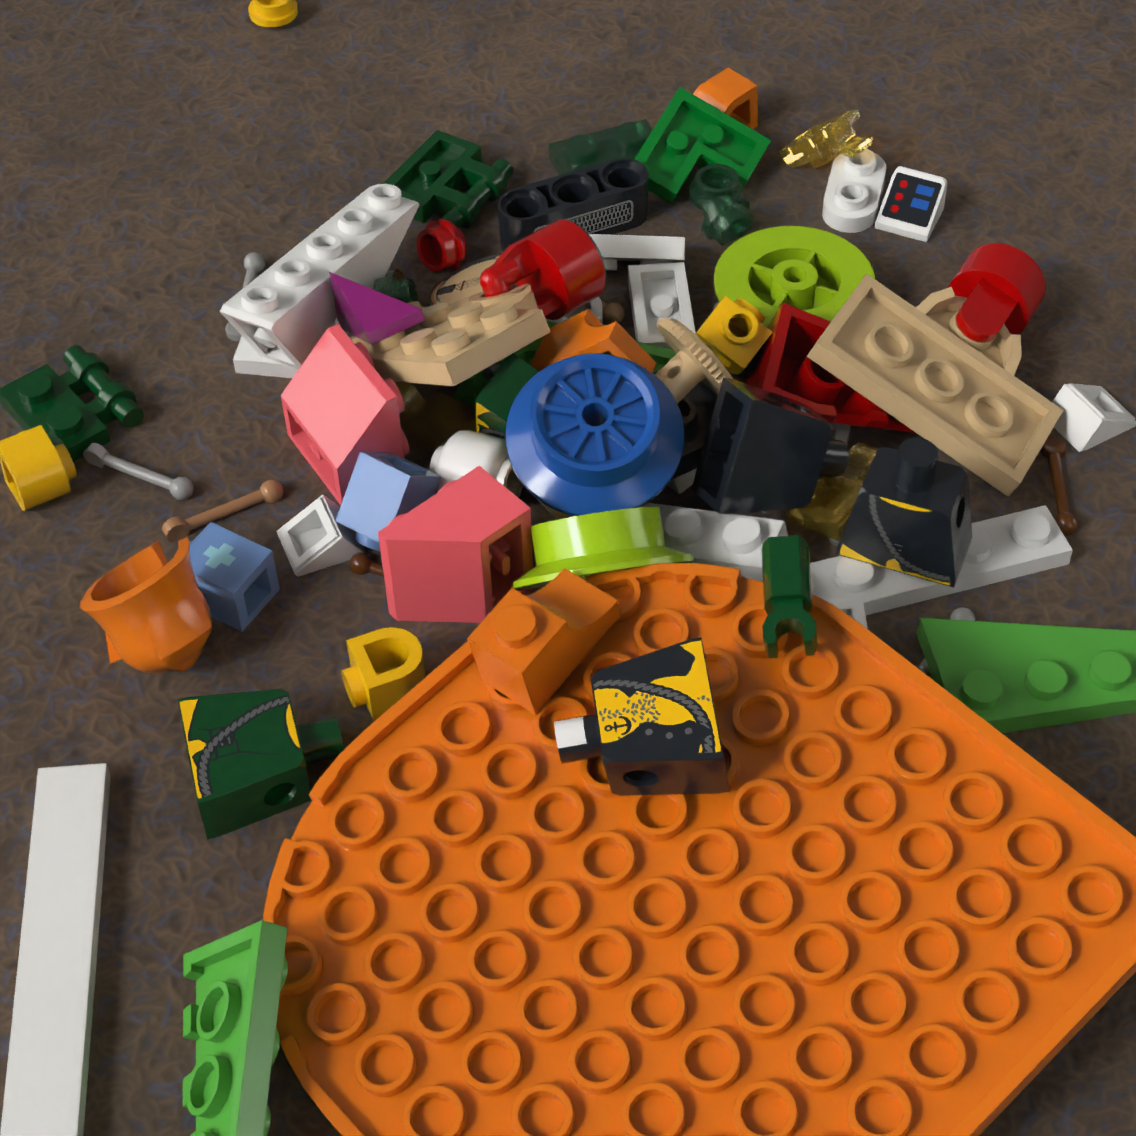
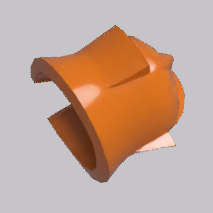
[80,537,212,673]

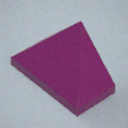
[329,272,425,345]

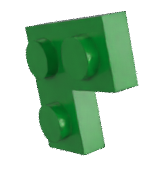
[634,87,771,204]

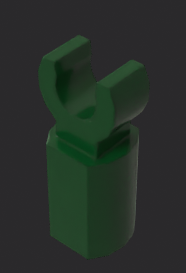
[761,535,818,658]

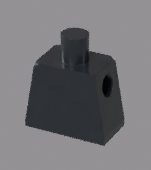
[691,378,849,514]

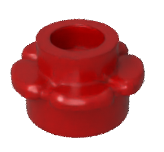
[416,219,467,272]

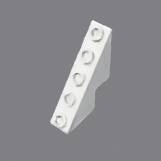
[220,184,419,370]

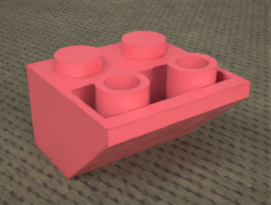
[281,324,410,505]
[378,466,535,623]

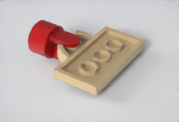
[347,219,606,386]
[807,243,1064,497]

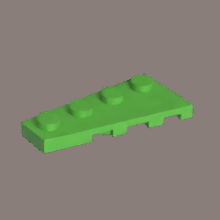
[916,618,1136,733]
[183,920,288,1136]

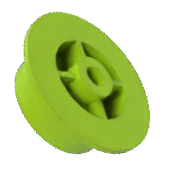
[714,226,875,327]
[513,506,695,590]

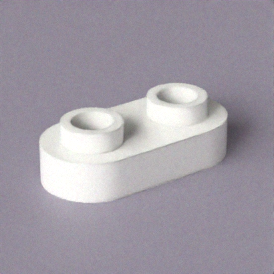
[822,148,886,233]

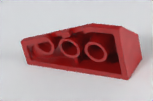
[747,302,916,433]

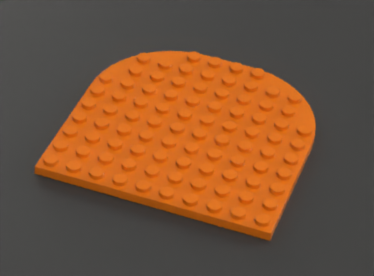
[263,563,1136,1136]

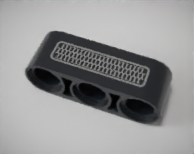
[498,158,649,252]

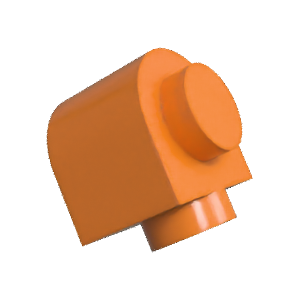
[693,67,758,129]

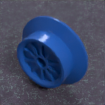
[506,353,684,516]

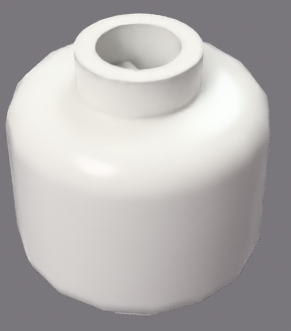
[429,430,523,498]

